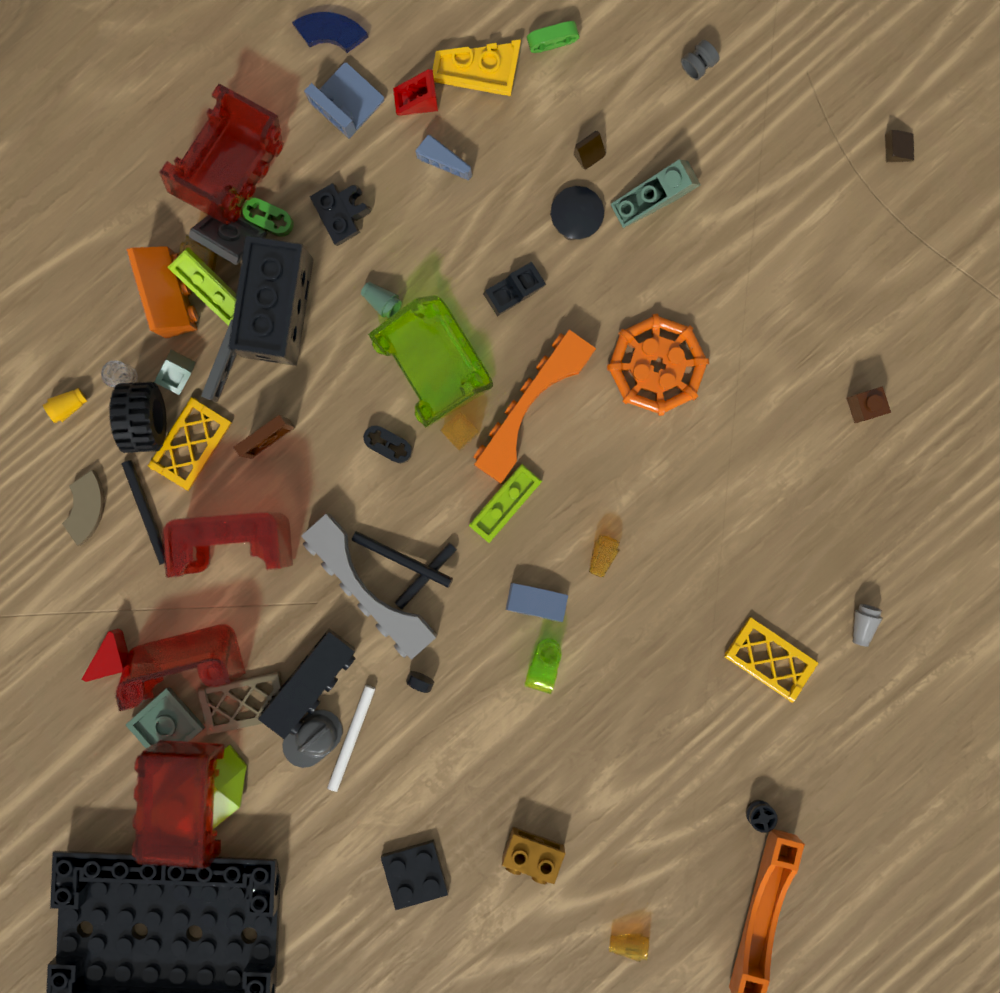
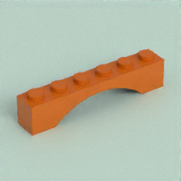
[473,330,596,484]
[729,829,805,993]

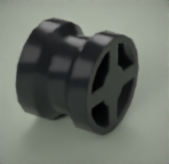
[746,800,778,833]

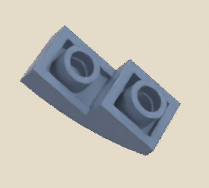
[506,583,568,622]

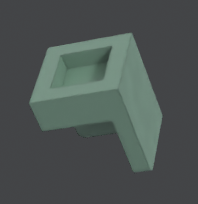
[154,350,195,395]

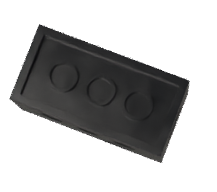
[228,236,314,366]

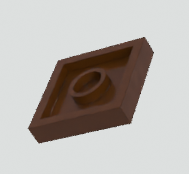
[233,415,295,459]

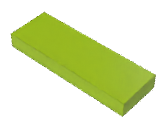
[167,247,237,326]
[469,464,542,543]

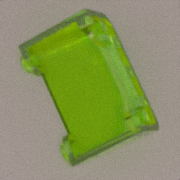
[368,295,493,428]

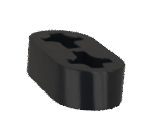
[363,426,413,464]

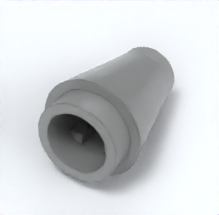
[852,604,883,647]

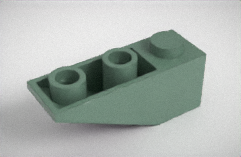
[610,159,701,228]

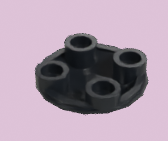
[550,186,604,240]

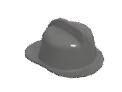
[282,710,342,768]

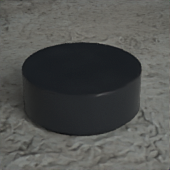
[406,671,435,693]

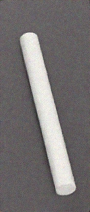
[327,685,375,792]

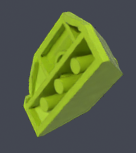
[144,745,247,842]

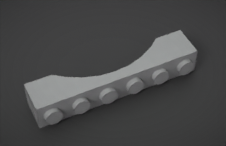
[301,514,437,660]

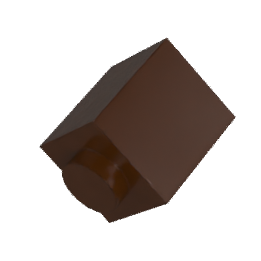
[846,386,891,423]

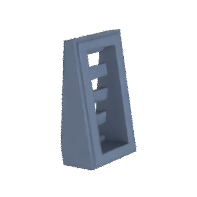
[415,135,472,180]

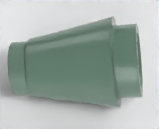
[361,282,402,319]

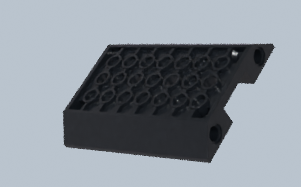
[46,851,281,993]

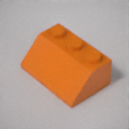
[127,246,198,339]

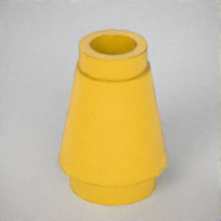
[43,388,88,423]

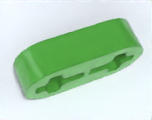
[527,21,580,53]
[242,198,294,237]

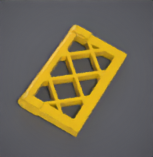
[147,397,232,491]
[724,617,819,703]

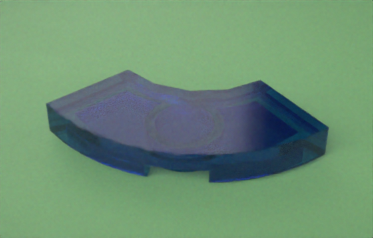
[292,12,368,53]

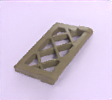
[198,671,282,735]

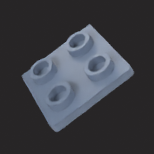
[304,62,385,139]

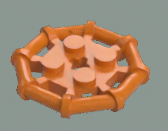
[607,314,709,416]

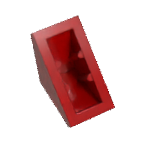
[393,69,438,116]
[81,629,133,682]

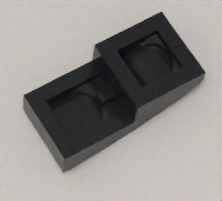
[483,262,546,317]

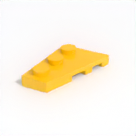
[432,39,521,96]

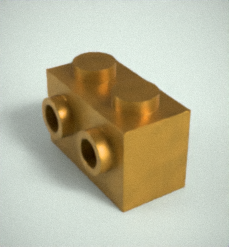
[502,827,566,885]

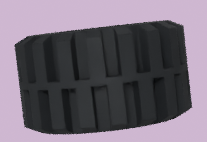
[109,382,167,453]

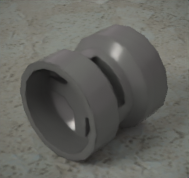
[681,40,720,80]

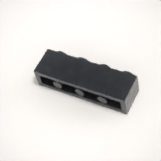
[258,628,356,740]

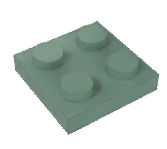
[126,687,205,766]

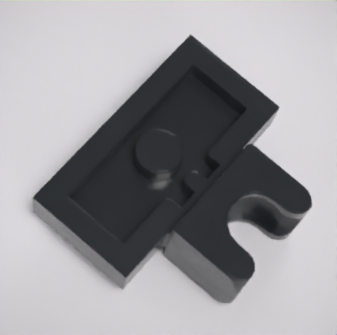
[309,183,372,246]

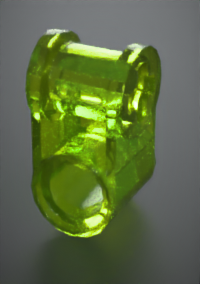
[525,638,562,694]

